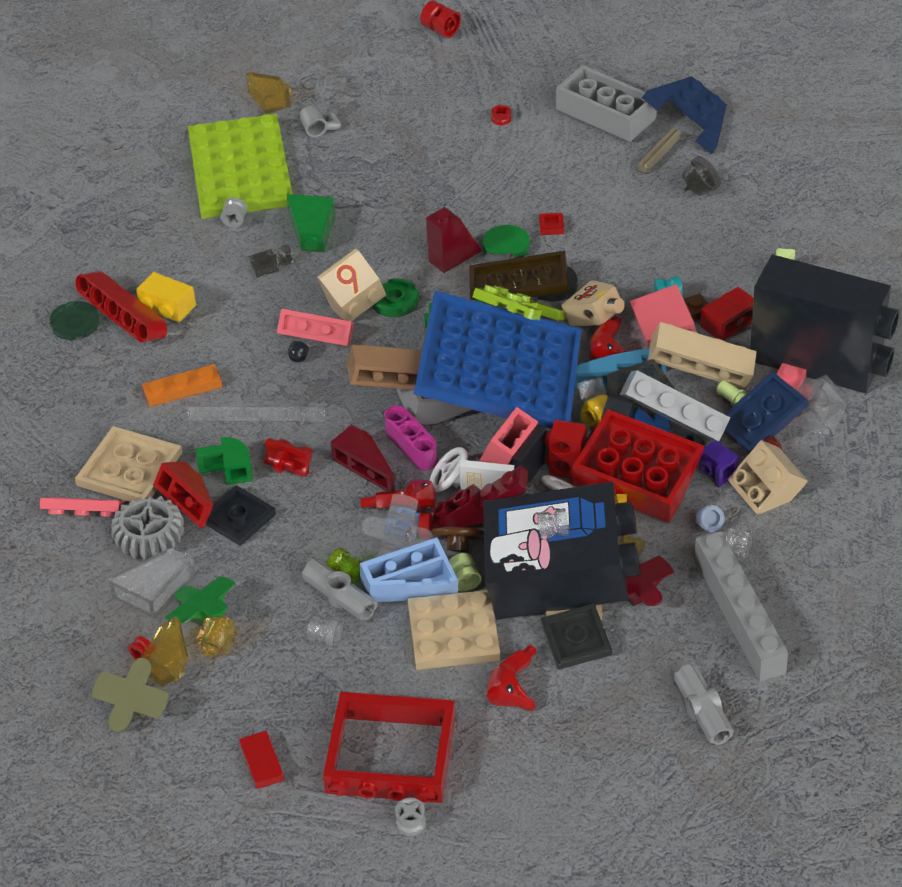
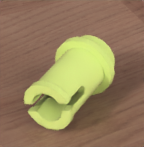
[716,380,747,407]

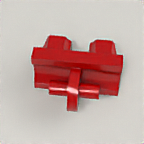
[264,438,313,477]

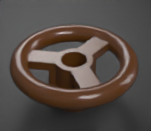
[431,527,484,552]

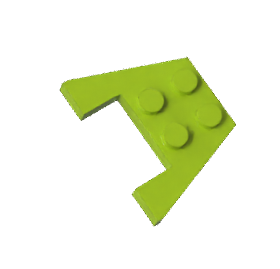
[473,285,566,321]

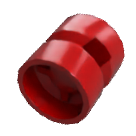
[420,0,461,38]

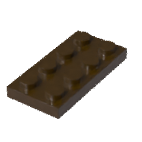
[469,250,569,304]

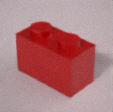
[701,286,754,341]

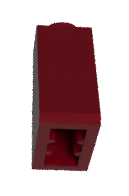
[426,207,481,273]

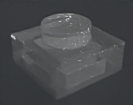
[575,377,606,407]

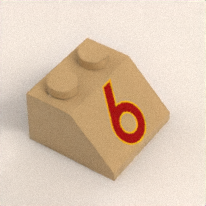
[317,248,386,321]

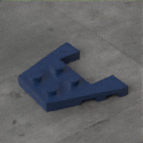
[642,76,727,154]

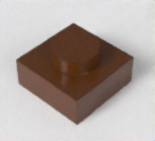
[684,293,708,321]

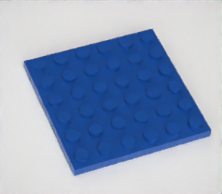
[413,291,582,430]

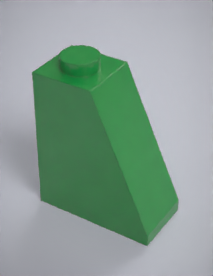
[287,194,336,252]

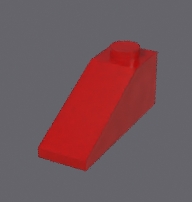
[153,462,213,528]

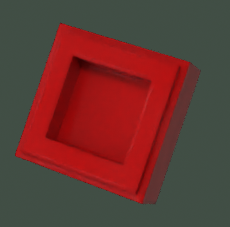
[539,212,564,236]

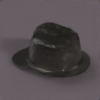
[682,156,721,196]

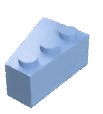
[360,537,458,602]

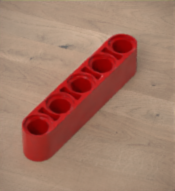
[75,271,167,343]

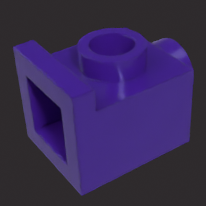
[699,440,738,488]

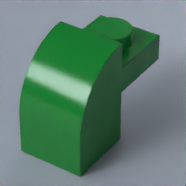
[195,437,253,485]

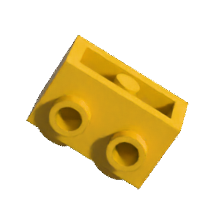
[136,272,196,323]

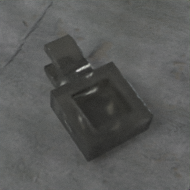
[249,245,293,278]

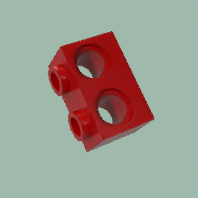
[545,420,586,479]

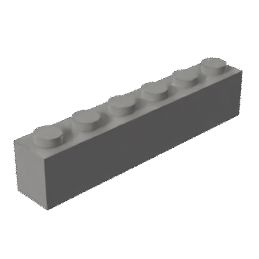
[695,531,788,682]

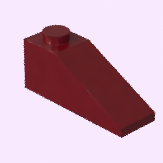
[331,424,395,491]

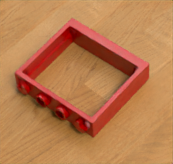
[323,691,456,803]

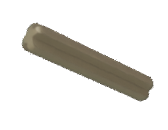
[637,128,681,174]

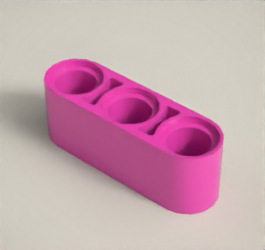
[385,405,437,470]

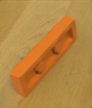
[142,364,222,407]

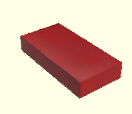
[239,730,284,789]

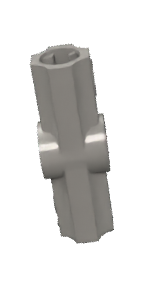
[302,559,377,621]
[674,664,733,746]

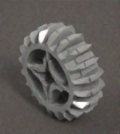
[111,495,184,560]

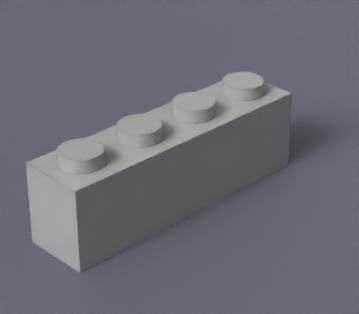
[620,370,730,441]

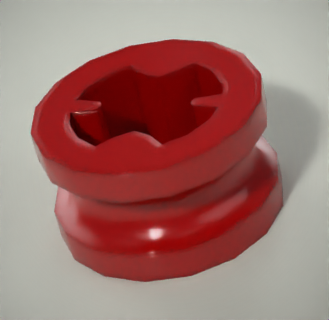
[491,105,511,126]
[127,636,156,660]

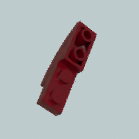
[432,465,528,528]

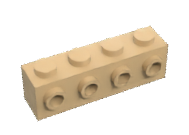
[648,322,756,389]

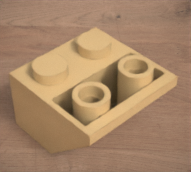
[727,440,808,514]

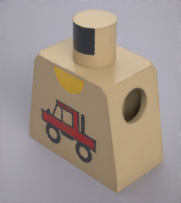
[561,280,624,326]

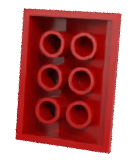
[572,409,704,523]

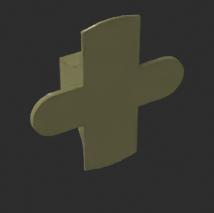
[91,658,169,733]

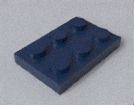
[724,371,809,454]

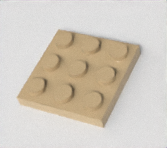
[75,426,182,502]
[408,590,501,670]

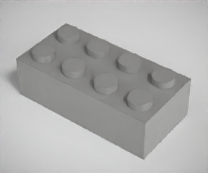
[556,65,657,142]

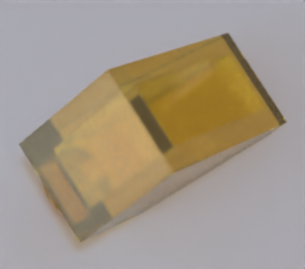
[246,72,292,114]
[142,616,189,687]

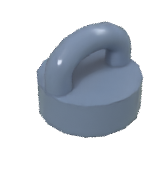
[695,504,725,532]

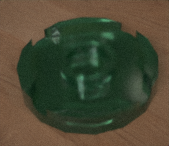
[50,301,99,340]

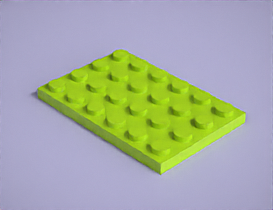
[188,114,292,219]

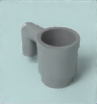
[300,106,341,138]

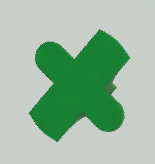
[165,576,236,628]

